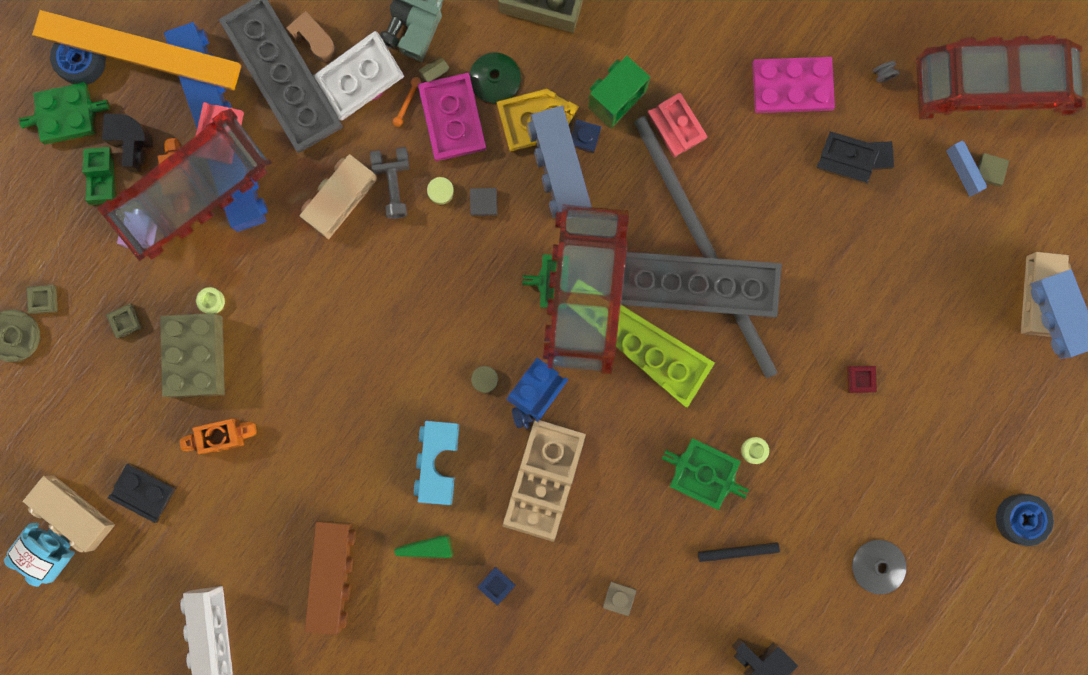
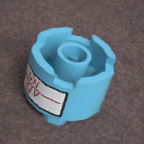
[4,523,75,587]

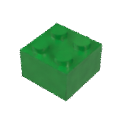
[588,56,650,129]

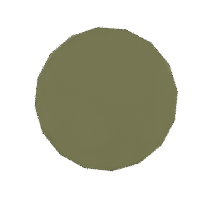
[0,309,40,362]

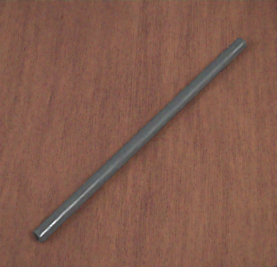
[634,116,778,379]

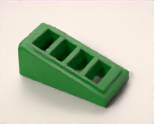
[394,534,454,558]

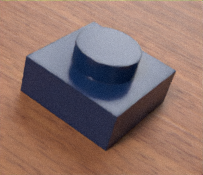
[572,119,601,153]
[477,567,516,606]

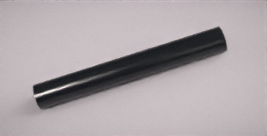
[698,542,780,562]

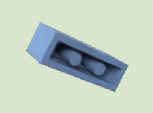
[1030,269,1088,359]

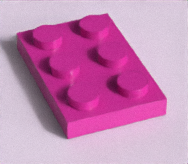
[752,57,835,113]
[418,73,486,161]

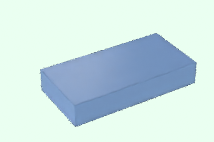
[946,141,987,197]

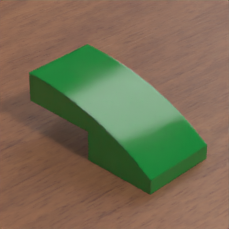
[82,147,115,205]

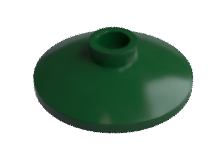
[469,52,521,104]

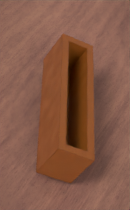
[305,520,356,635]

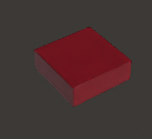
[847,366,877,393]

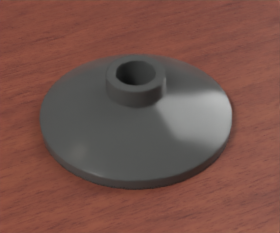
[852,540,906,594]

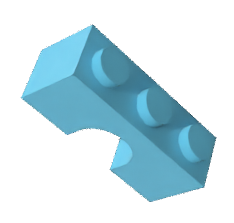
[414,421,460,505]

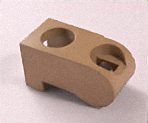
[286,11,336,63]

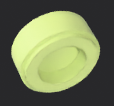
[427,177,454,205]
[196,287,225,314]
[741,437,769,464]

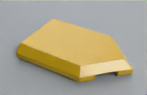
[497,89,579,152]

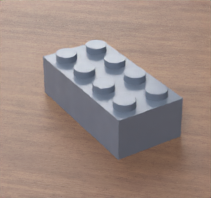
[527,105,593,223]

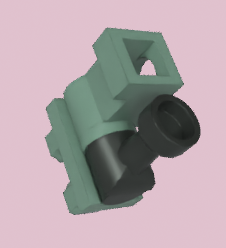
[379,0,443,62]

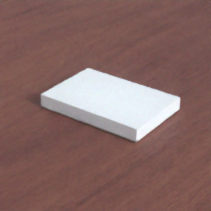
[313,31,405,120]

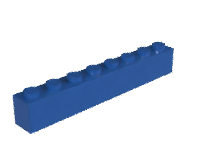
[164,22,268,232]

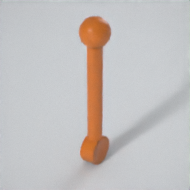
[393,77,421,127]

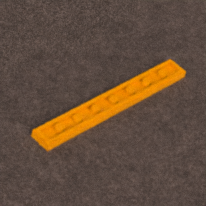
[32,10,242,91]

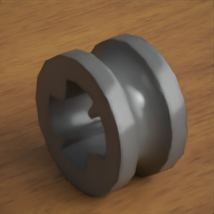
[872,61,900,83]

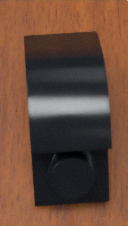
[102,114,153,172]
[732,639,798,675]

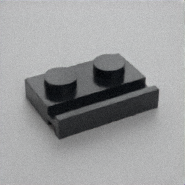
[817,131,882,185]
[108,463,176,523]

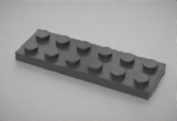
[219,0,343,154]
[616,251,782,318]

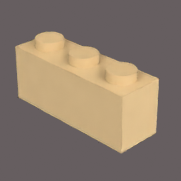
[299,154,378,240]
[1021,252,1071,337]
[22,475,115,552]

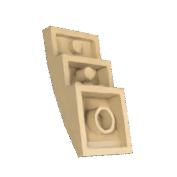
[503,420,586,542]

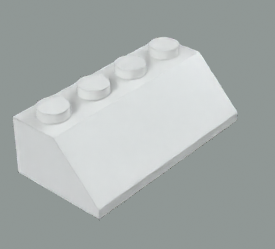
[181,586,233,675]

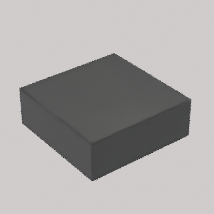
[470,188,497,216]

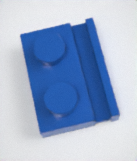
[506,358,568,422]

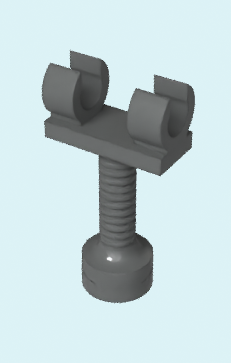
[370,147,410,219]

